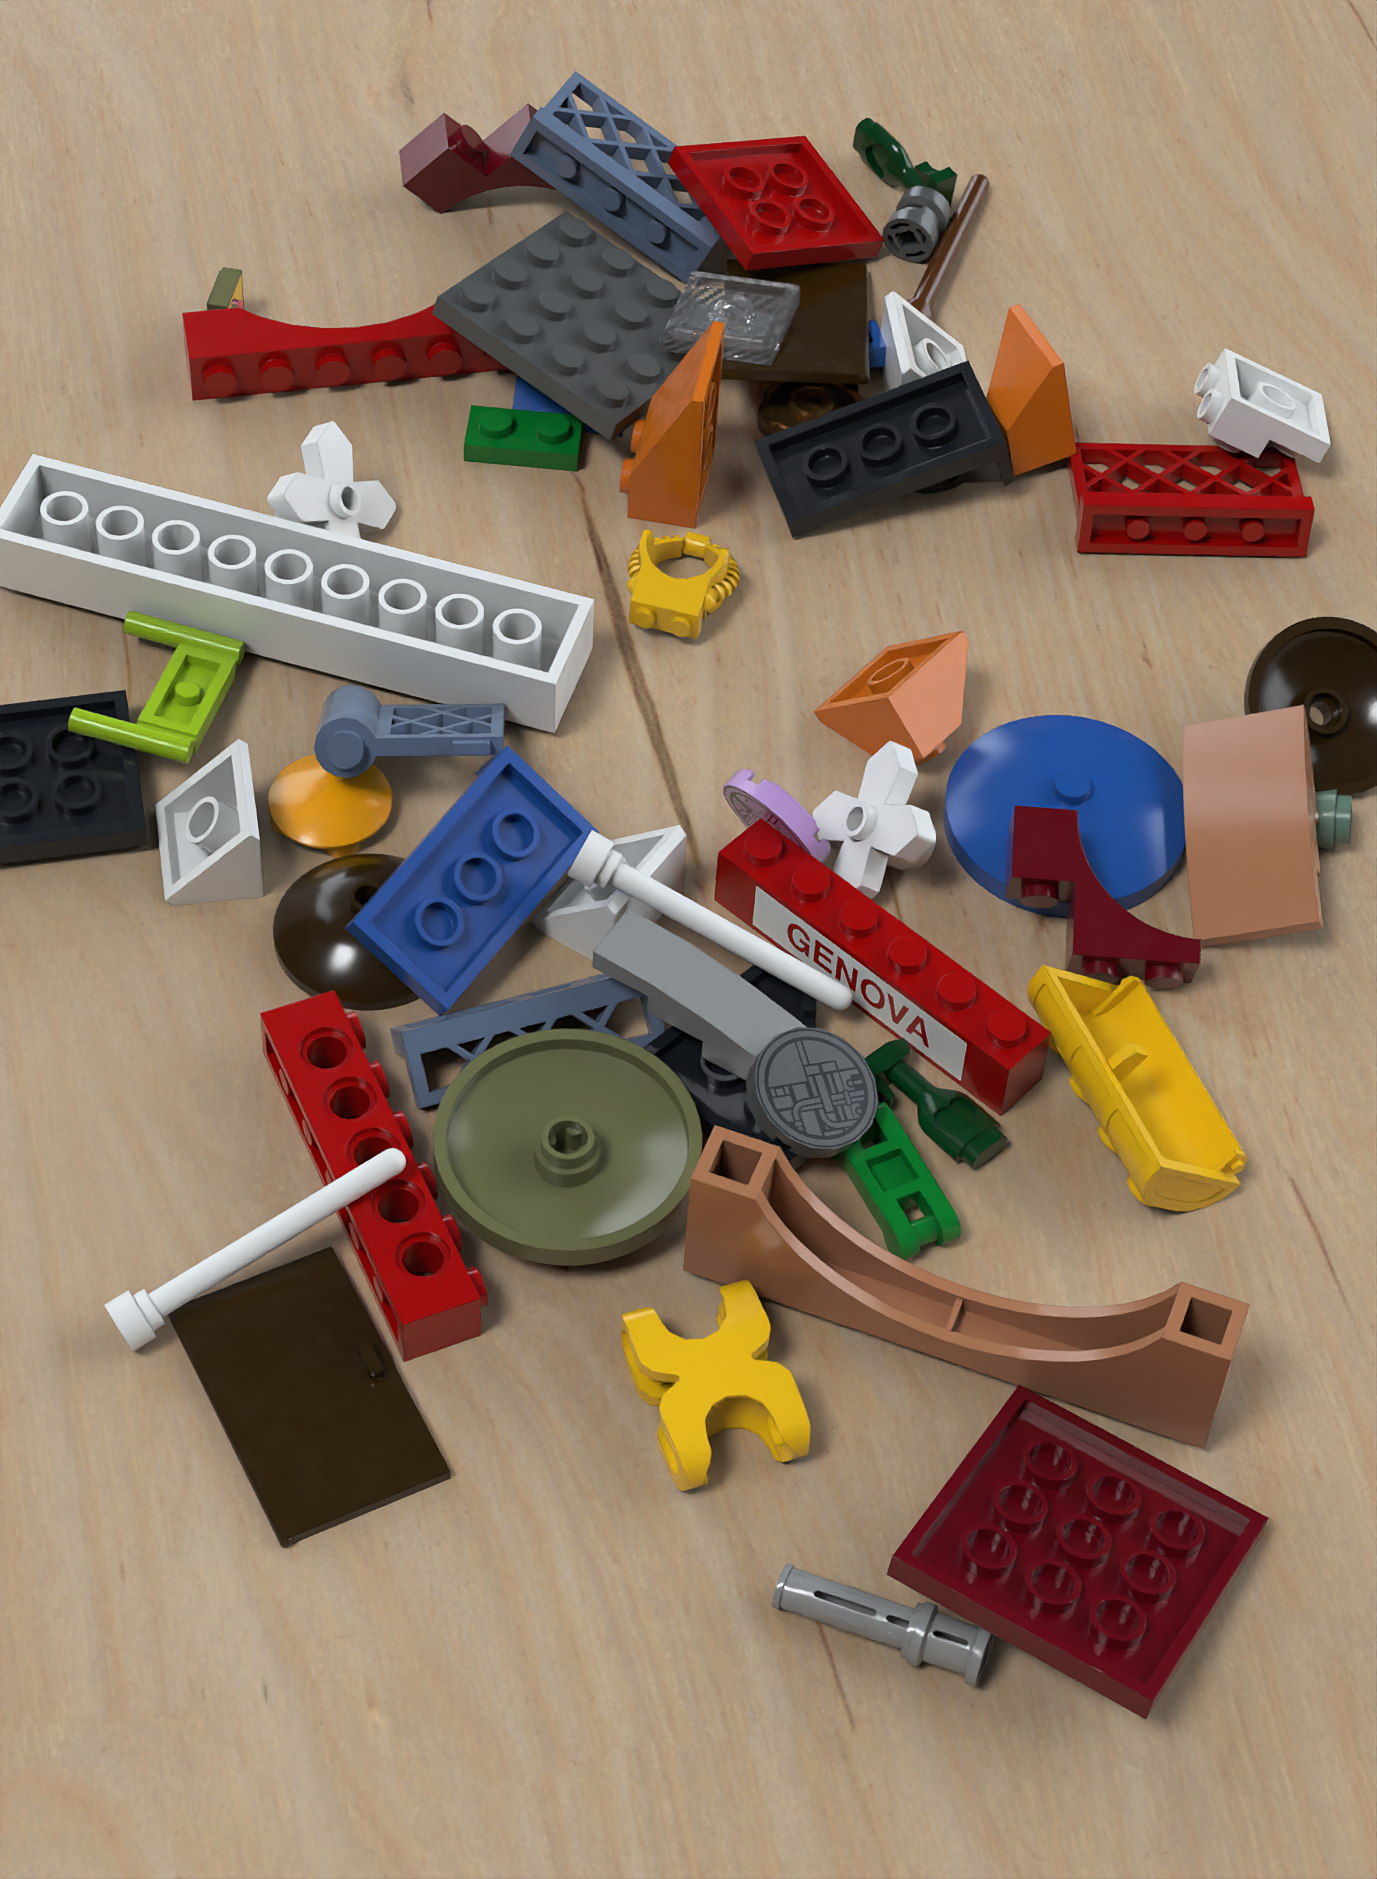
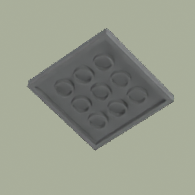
[432,211,724,441]

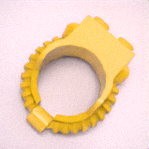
[626,529,740,639]

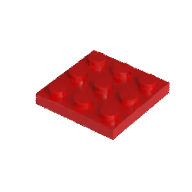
[668,136,885,271]

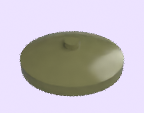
[433,1029,702,1266]

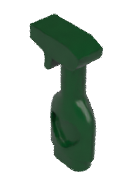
[853,118,957,208]
[864,1038,1007,1170]

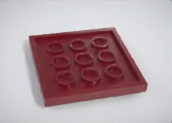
[886,1384,1269,1719]

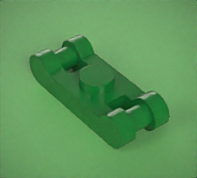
[831,1102,961,1260]

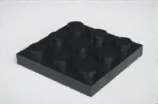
[0,690,148,864]

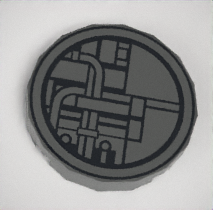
[746,1027,878,1158]

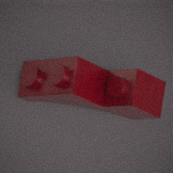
[399,103,558,214]
[1005,806,1201,989]

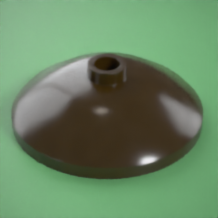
[1244,617,1377,796]
[273,853,420,1011]

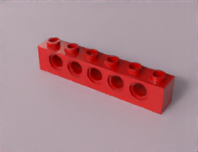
[260,990,488,1362]

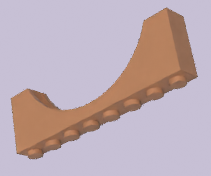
[683,1125,1250,1449]

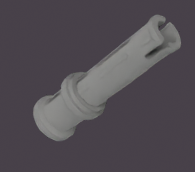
[772,1563,995,1687]

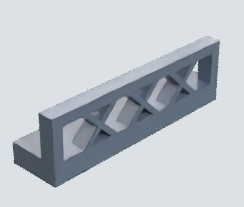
[390,973,665,1108]

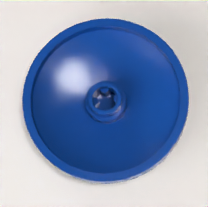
[943,715,1186,918]

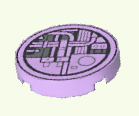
[723,769,831,863]

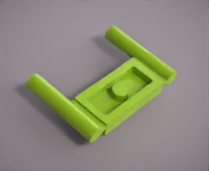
[68,610,246,764]

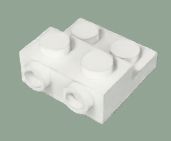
[1194,348,1331,463]

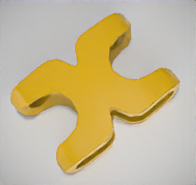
[620,1280,811,1491]

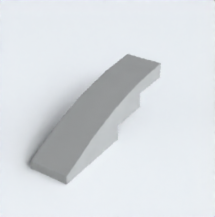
[592,908,807,1080]

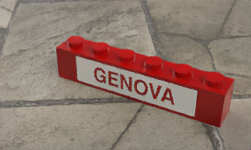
[714,818,1051,1116]

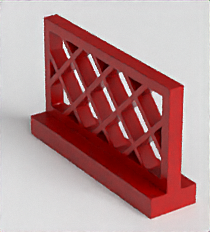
[1066,442,1315,557]

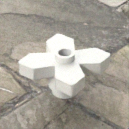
[267,421,396,539]
[813,741,936,899]

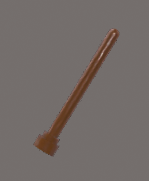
[907,174,990,323]

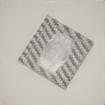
[661,271,800,366]

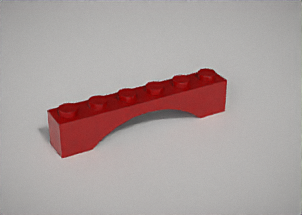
[182,304,510,401]

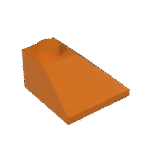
[986,304,1077,476]
[814,631,969,765]

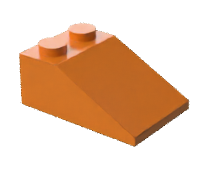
[619,321,725,529]

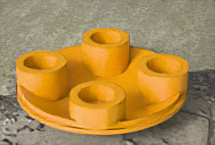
[268,754,392,858]

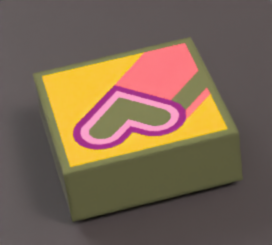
[206,267,244,310]

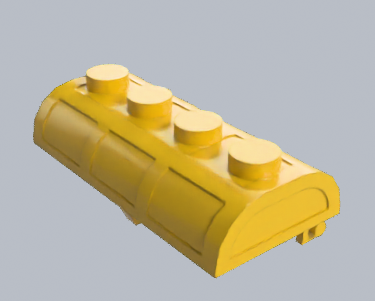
[1026,965,1248,1212]

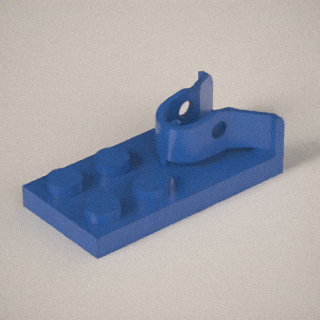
[345,745,599,1016]

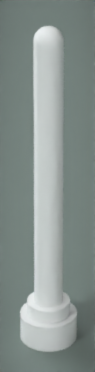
[567,830,853,1011]
[104,1148,406,1352]

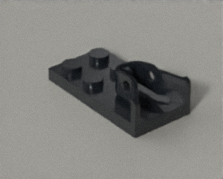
[754,360,1014,538]

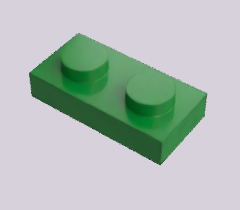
[464,405,583,472]

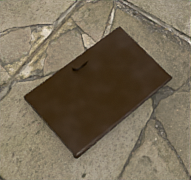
[721,259,870,385]
[168,1246,451,1548]

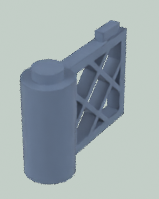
[314,685,505,778]

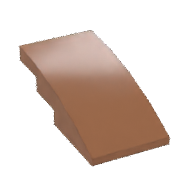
[1183,705,1323,948]

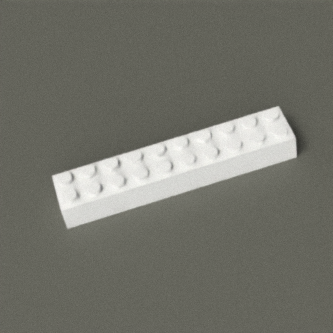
[0,454,594,733]

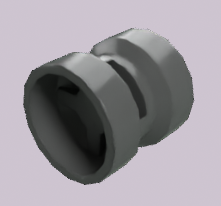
[882,186,951,262]

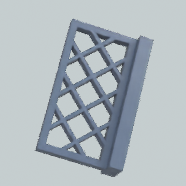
[509,71,721,284]

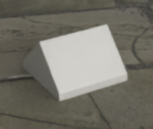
[880,291,967,391]
[155,739,264,906]
[532,825,687,961]

